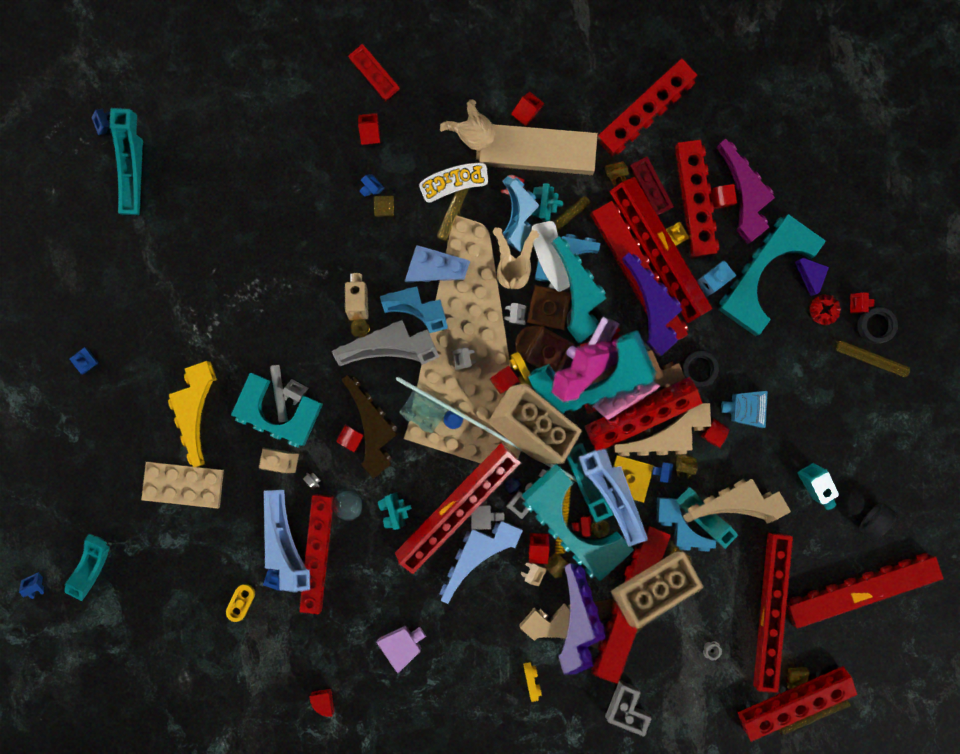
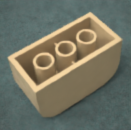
[490,384,582,464]

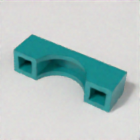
[566,443,613,523]

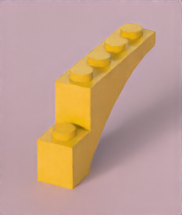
[168,361,217,468]

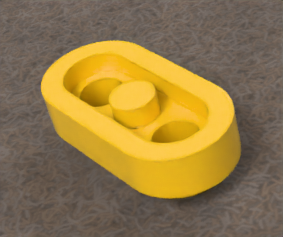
[509,352,533,388]
[226,584,255,622]
[523,662,542,702]

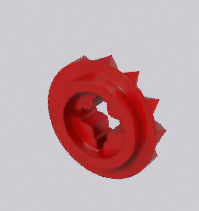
[810,294,841,325]

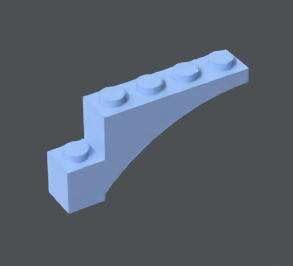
[579,449,648,547]
[264,490,310,592]
[439,521,523,604]

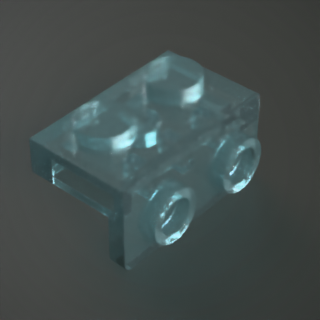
[399,390,448,433]

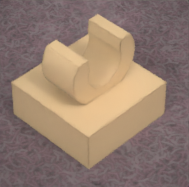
[521,563,547,586]

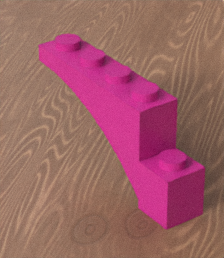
[552,339,645,402]

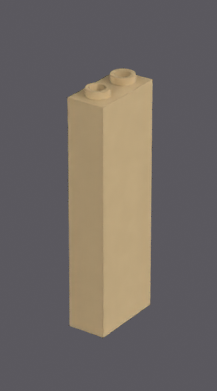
[476,124,598,175]

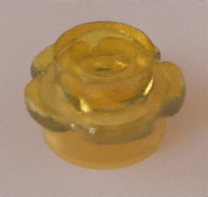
[351,319,370,338]
[591,520,610,538]

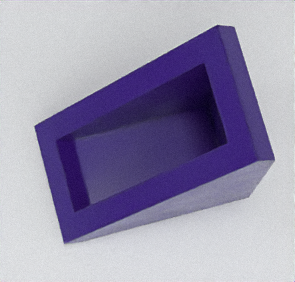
[795,258,829,296]

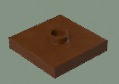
[526,285,571,331]
[523,326,574,373]

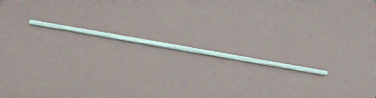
[396,377,576,481]

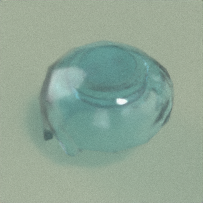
[333,491,362,521]

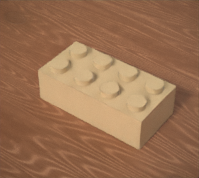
[611,552,703,628]

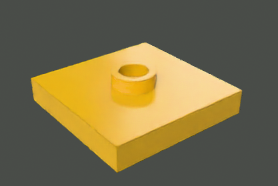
[613,455,654,503]

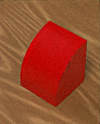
[511,92,544,126]
[358,113,380,145]
[709,184,737,209]
[490,365,519,394]
[701,418,730,448]
[336,424,365,452]
[529,533,549,564]
[309,689,335,717]

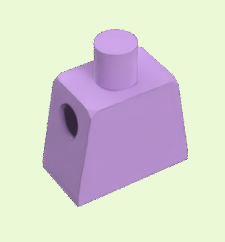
[377,626,426,673]

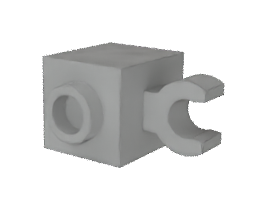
[507,483,532,519]
[471,501,504,529]

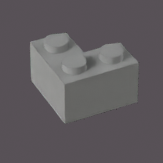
[605,680,651,736]

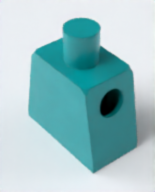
[797,463,839,510]

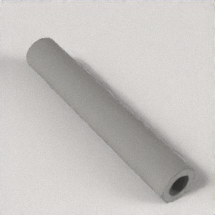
[270,365,288,423]

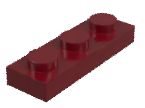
[630,156,674,215]

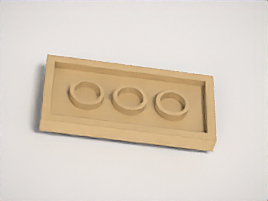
[142,462,224,508]

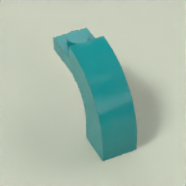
[676,487,738,549]
[65,534,110,601]

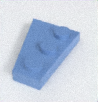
[405,245,470,283]

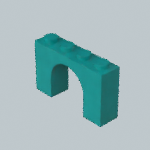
[231,373,323,448]

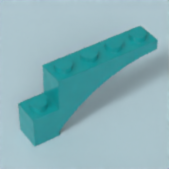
[110,109,143,215]
[551,236,606,343]

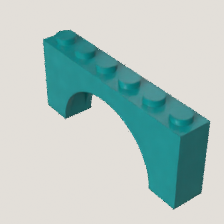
[718,214,826,336]
[528,331,656,414]
[521,464,634,581]

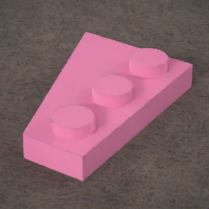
[593,381,660,420]

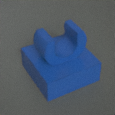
[92,109,111,135]
[360,174,385,197]
[70,347,98,374]
[652,462,673,483]
[263,569,282,591]
[19,572,44,599]

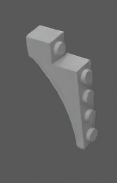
[332,320,439,366]

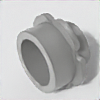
[303,473,320,490]
[703,641,722,660]

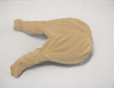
[440,99,495,150]
[493,228,539,289]

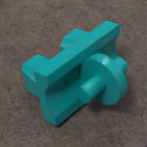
[531,183,563,221]
[378,492,412,530]

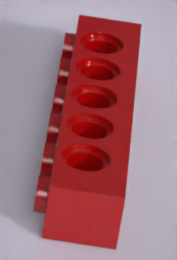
[597,59,697,156]
[675,140,719,259]
[584,377,703,451]
[300,494,334,614]
[738,666,857,741]

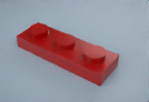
[348,44,400,101]

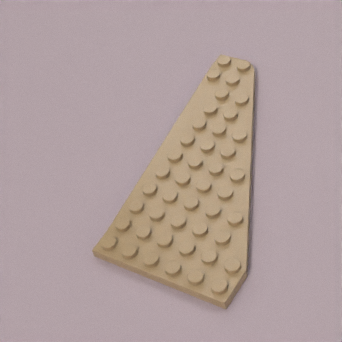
[404,215,521,474]

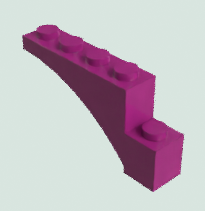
[716,139,775,244]

